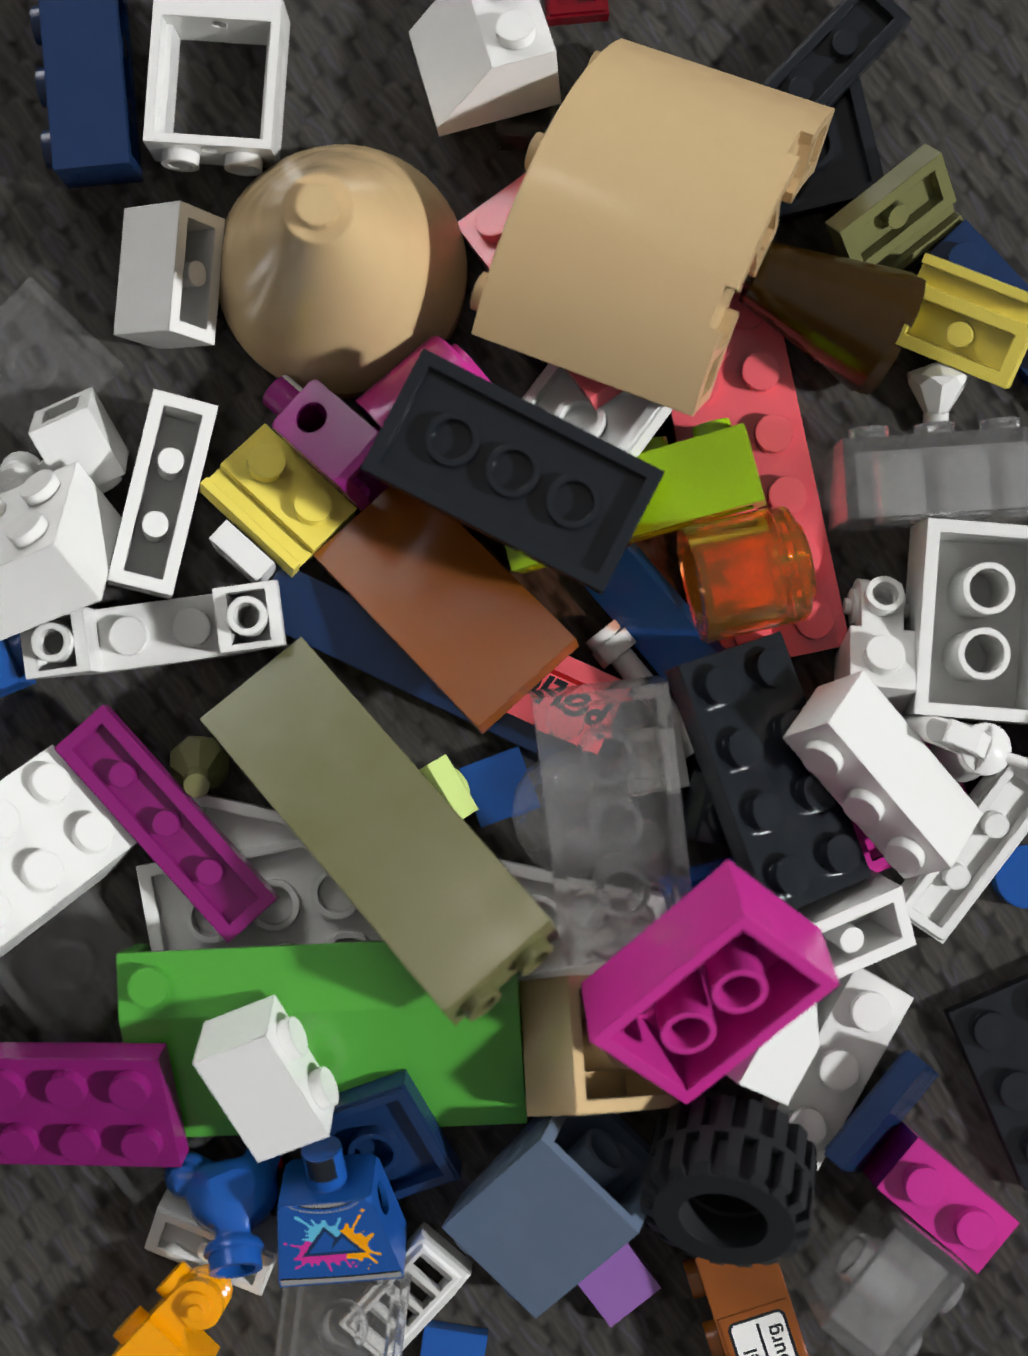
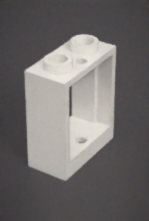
[143,0,290,176]

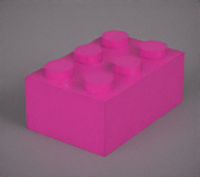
[581,860,840,1105]

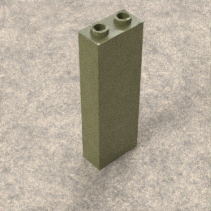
[200,637,559,1026]

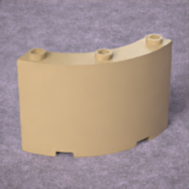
[470,38,835,416]

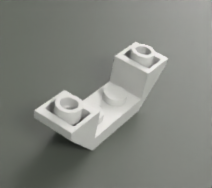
[20,580,287,680]

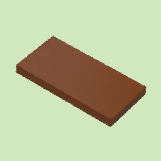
[313,487,579,734]

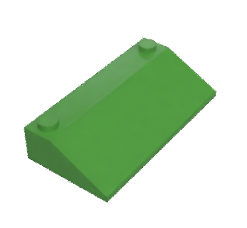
[116,940,527,1137]

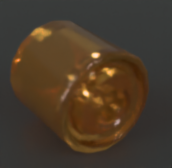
[677,505,816,643]

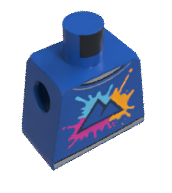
[277,1135,408,1288]

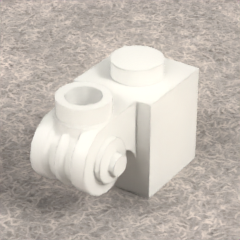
[0,387,129,494]
[834,576,916,715]

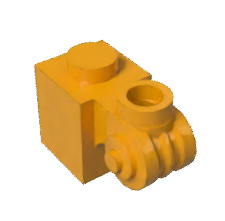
[112,1260,233,1356]

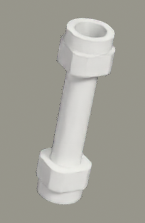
[586,619,694,759]

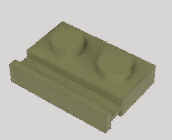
[825,143,963,270]

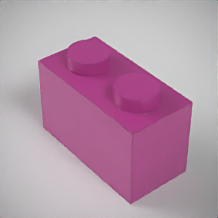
[862,1121,1020,1274]

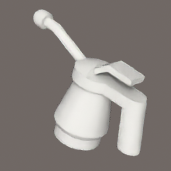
[902,716,1028,783]

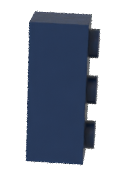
[30,0,143,189]

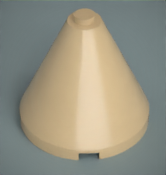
[219,144,468,398]

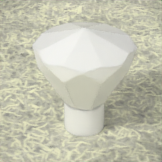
[907,362,970,432]

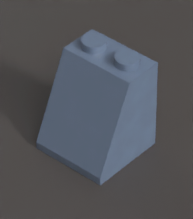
[441,1112,650,1319]

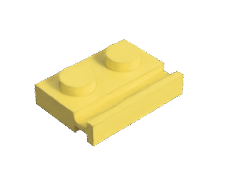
[895,253,1028,389]
[199,423,357,577]

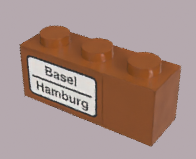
[682,1257,809,1356]

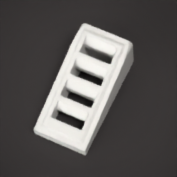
[341,1222,472,1356]

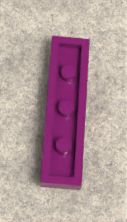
[54,705,280,943]

